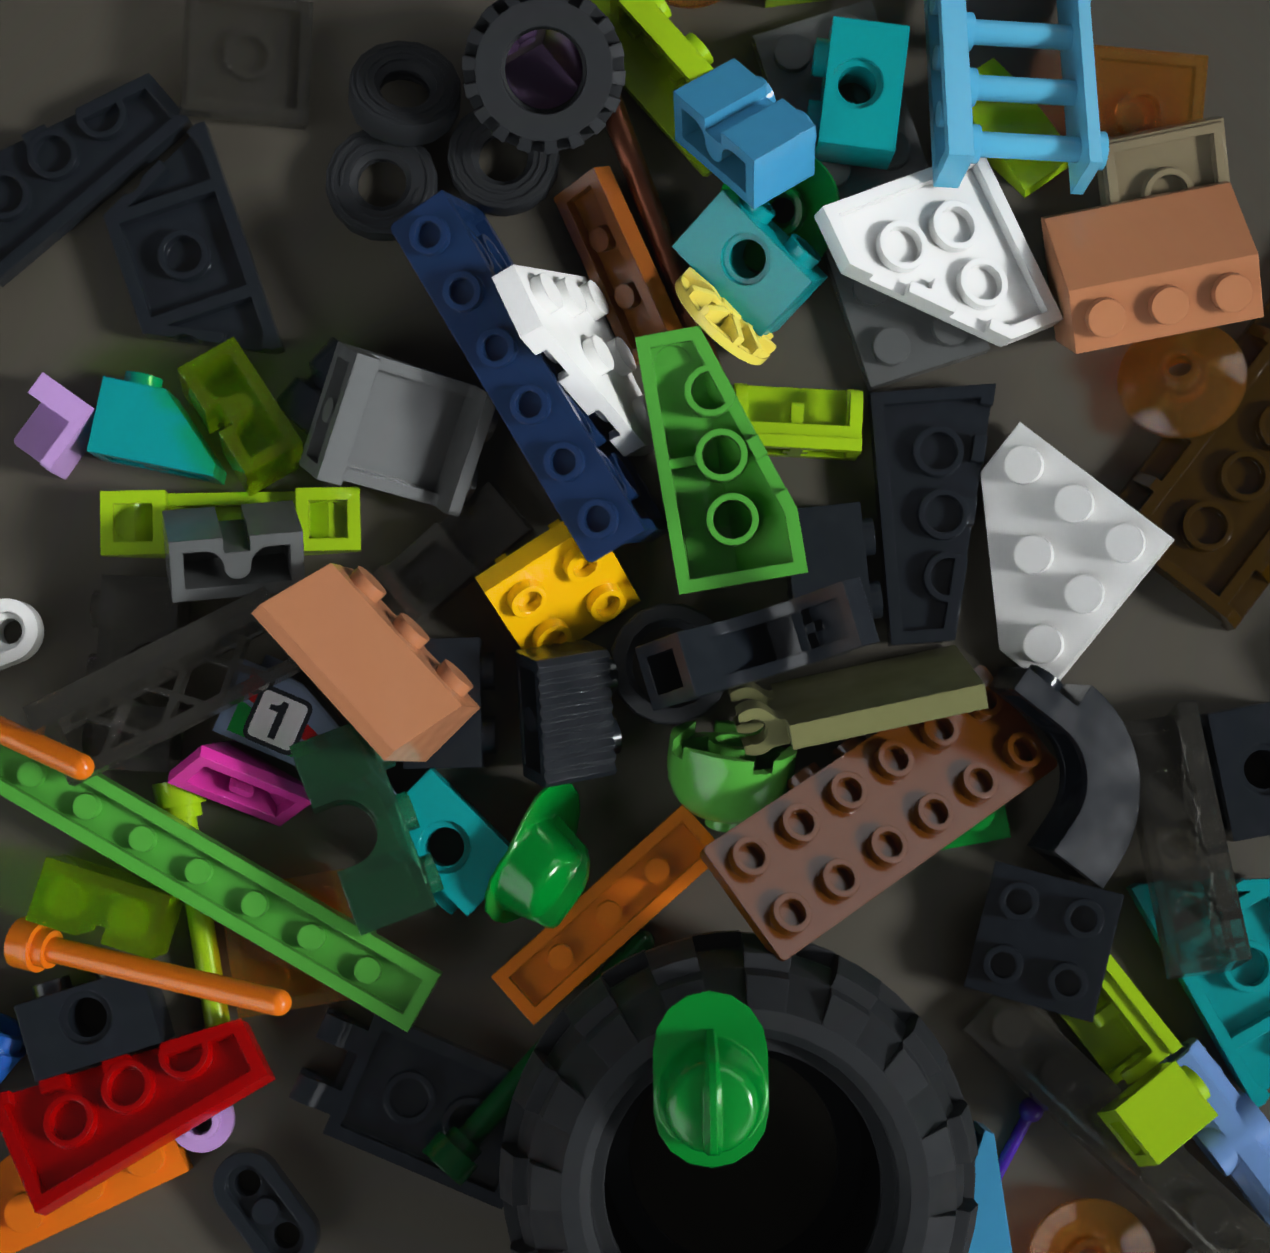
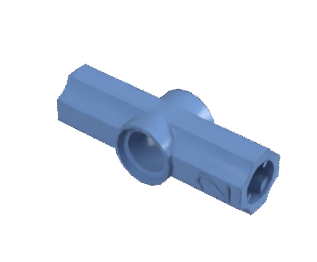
[1159,1037,1270,1229]

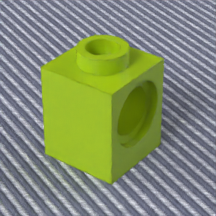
[1097,1060,1218,1167]

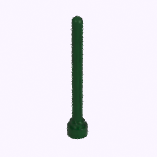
[422,929,655,1187]

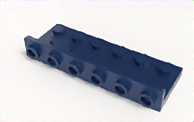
[391,190,668,562]

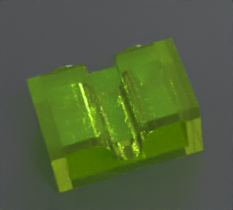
[177,336,303,496]
[25,854,184,959]

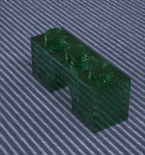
[289,723,444,937]

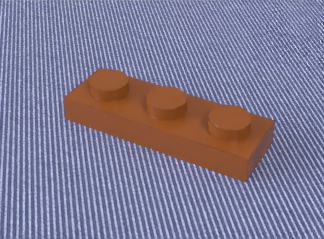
[553,166,683,365]

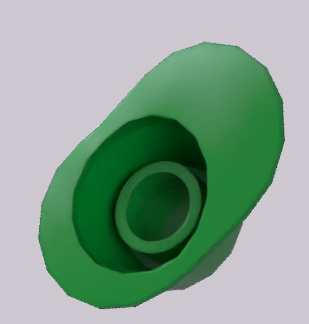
[484,783,590,929]
[653,991,769,1168]

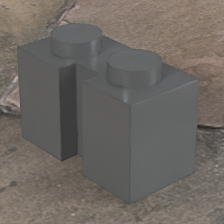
[162,500,305,603]

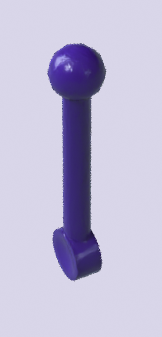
[998,1097,1044,1180]

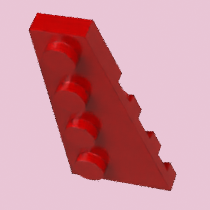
[0,1018,276,1216]

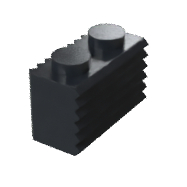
[515,640,622,788]

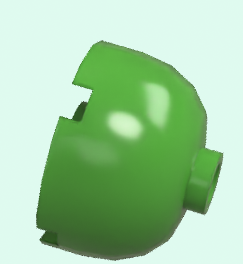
[667,720,798,832]

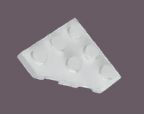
[814,158,1063,347]
[491,264,654,457]
[980,422,1175,681]

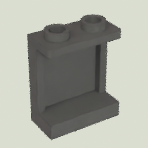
[299,341,498,517]

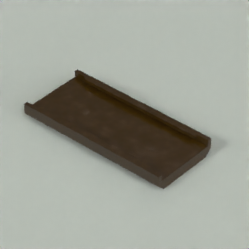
[1117,297,1270,631]

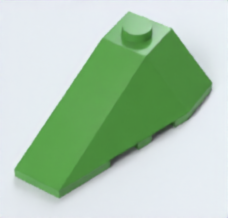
[635,326,808,595]

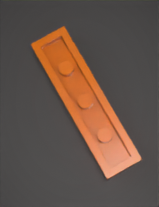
[491,804,715,1025]

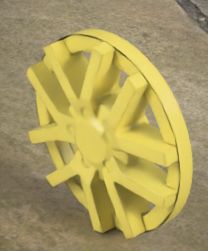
[675,267,776,365]

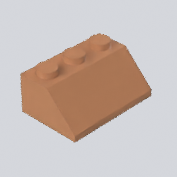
[1041,181,1264,354]
[251,563,481,762]

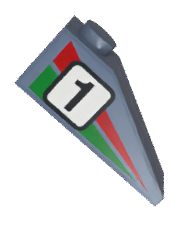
[212,654,403,807]

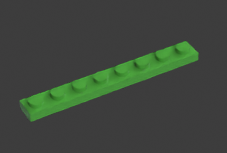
[0,715,443,1033]

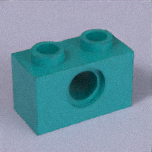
[806,16,910,170]
[672,189,828,337]
[375,769,511,917]

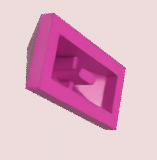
[167,740,315,827]

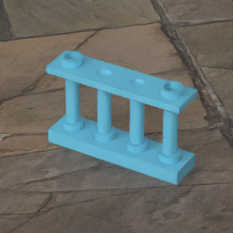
[924,0,1109,195]

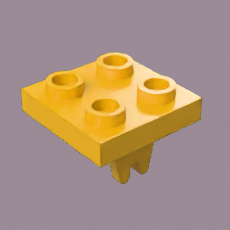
[475,519,641,649]

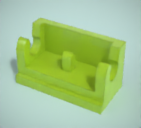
[734,383,863,461]
[1058,954,1183,1085]

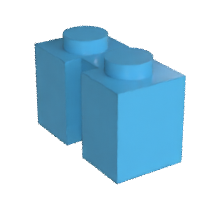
[673,58,817,209]

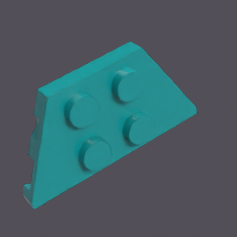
[1126,877,1270,1108]

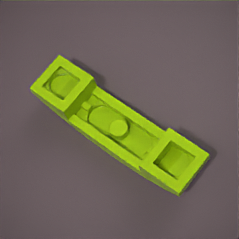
[100,487,361,558]

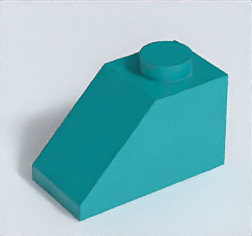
[87,371,227,485]

